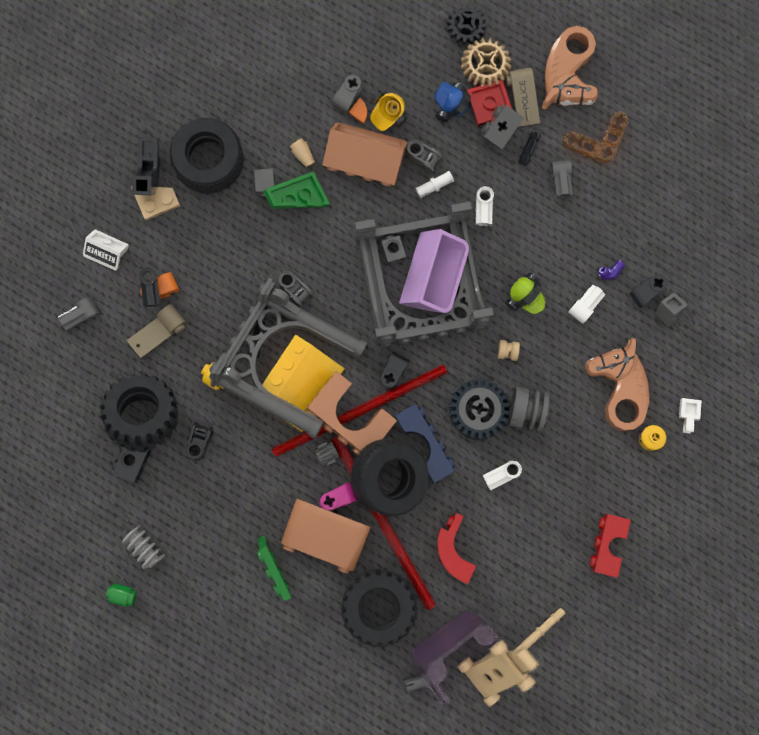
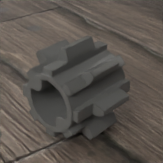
[314,441,339,466]

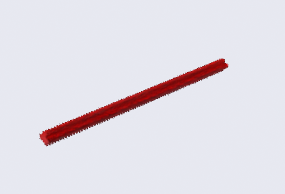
[271,364,448,457]
[331,436,436,610]

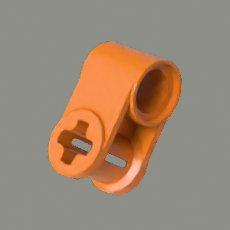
[140,272,180,299]

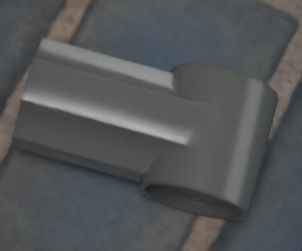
[550,160,573,198]
[58,297,100,331]

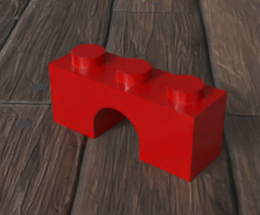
[589,514,631,578]

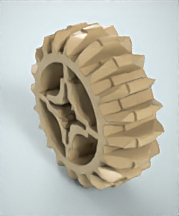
[461,38,511,87]

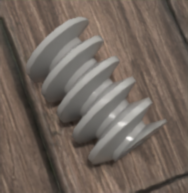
[122,525,166,569]

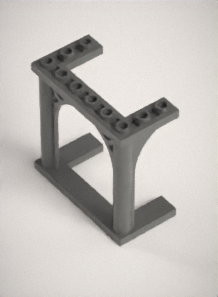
[355,201,494,348]

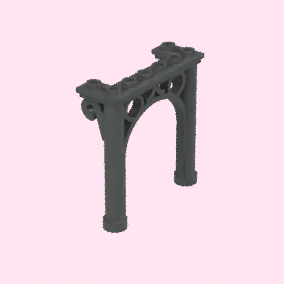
[209,278,368,439]

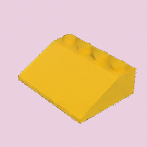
[262,335,345,433]

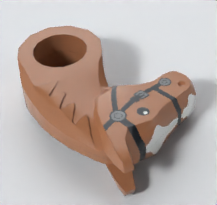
[542,26,598,110]
[585,338,649,431]

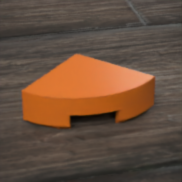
[349,98,367,125]

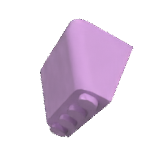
[399,229,469,313]

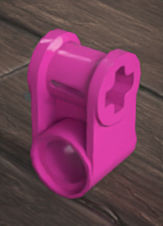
[319,482,358,511]

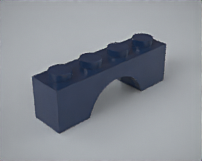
[395,404,455,484]

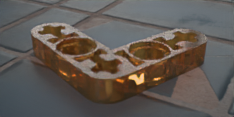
[563,111,628,163]

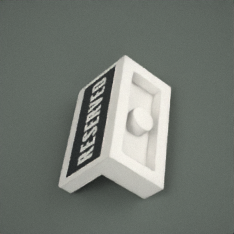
[83,230,129,271]

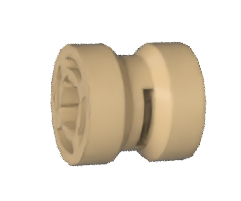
[498,340,520,361]

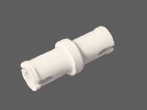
[415,171,454,198]

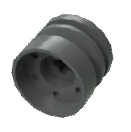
[508,386,550,432]

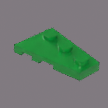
[264,172,330,209]
[257,535,291,601]

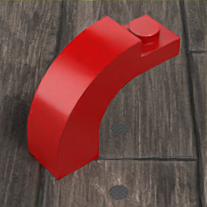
[437,513,476,584]

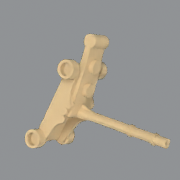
[457,608,565,707]

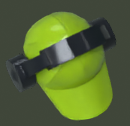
[505,272,545,314]

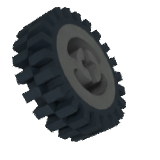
[449,379,510,440]

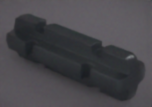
[518,130,541,166]

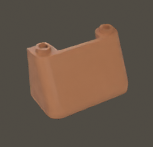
[281,499,370,574]

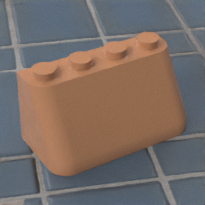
[322,123,407,186]

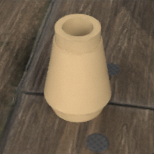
[290,139,315,168]

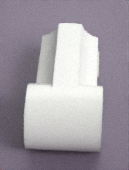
[475,186,494,226]
[568,285,605,324]
[483,461,522,491]

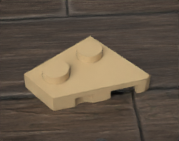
[131,187,180,220]

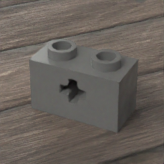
[481,104,524,149]

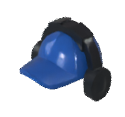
[435,82,471,122]

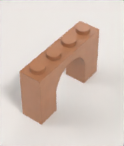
[305,372,397,455]

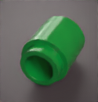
[106,583,137,607]

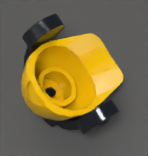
[370,90,408,131]

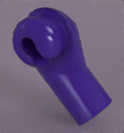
[598,260,625,280]

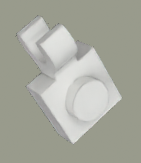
[679,398,701,434]

